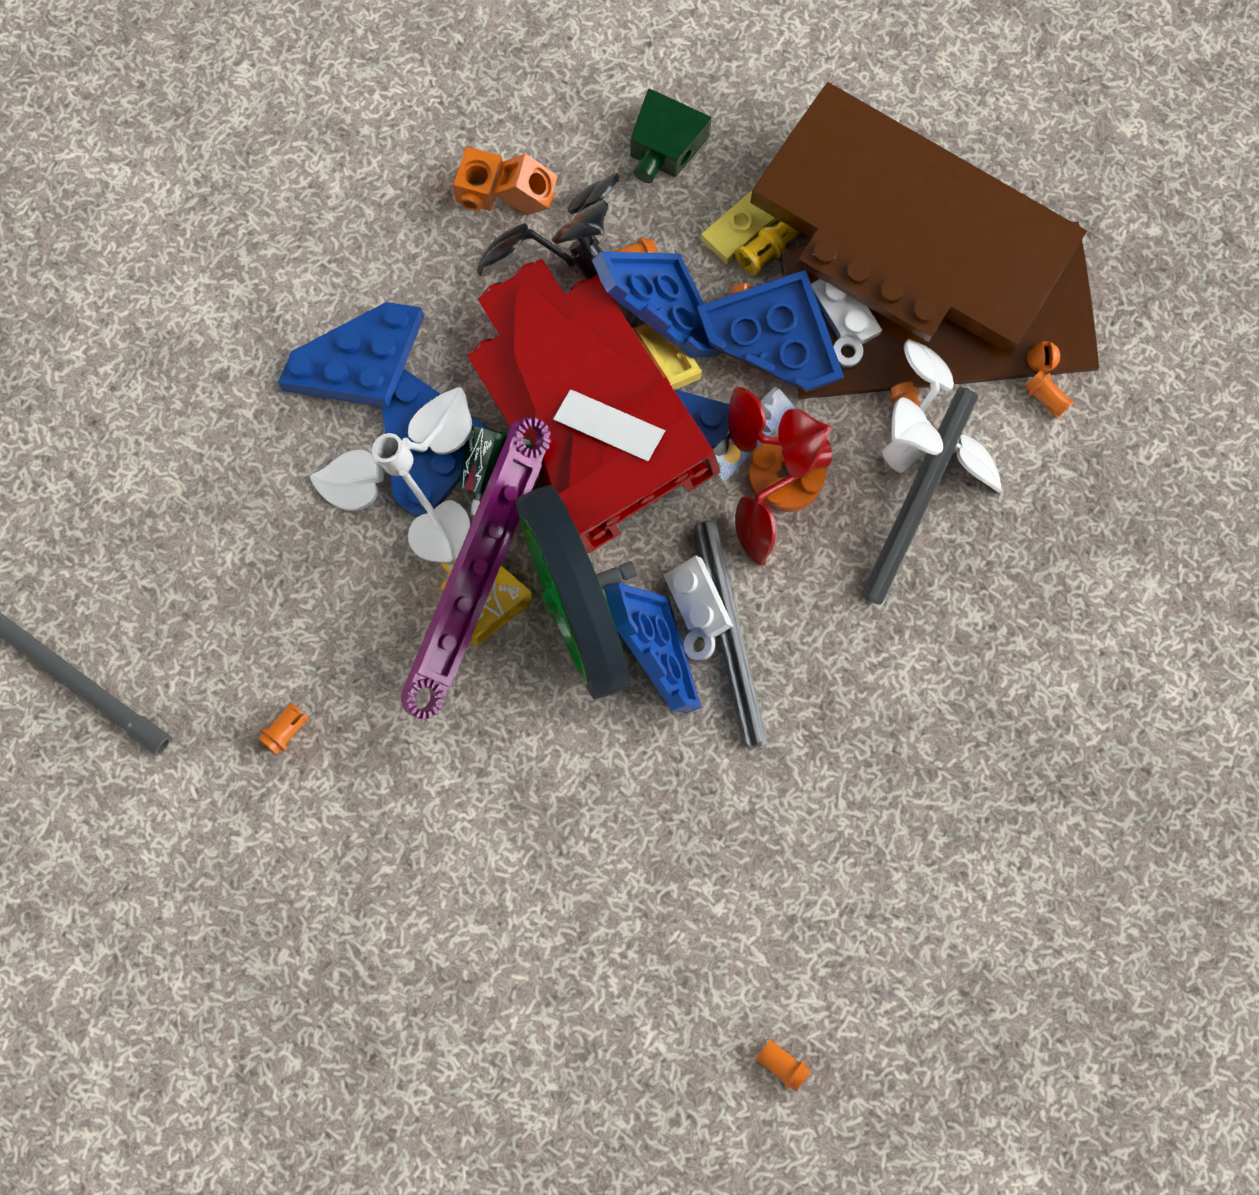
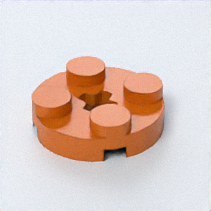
[748,436,826,512]

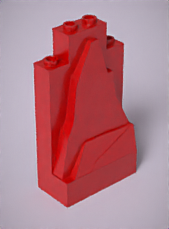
[467,259,721,554]

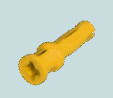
[735,221,802,276]

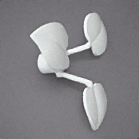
[882,339,1002,493]
[310,387,472,564]

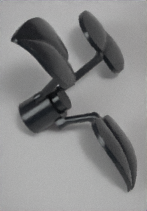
[477,172,620,279]

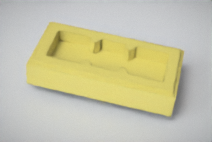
[701,189,778,265]
[632,323,702,390]

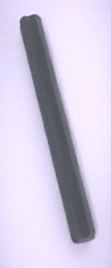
[861,387,978,605]
[694,521,767,748]

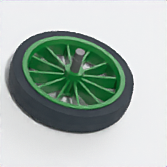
[516,485,637,699]

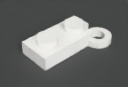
[811,279,882,367]
[664,556,733,661]

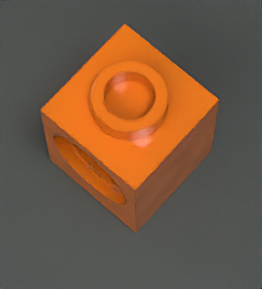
[453,146,503,211]
[493,154,558,215]

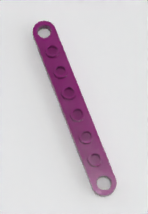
[401,418,551,720]

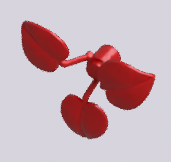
[728,387,832,566]

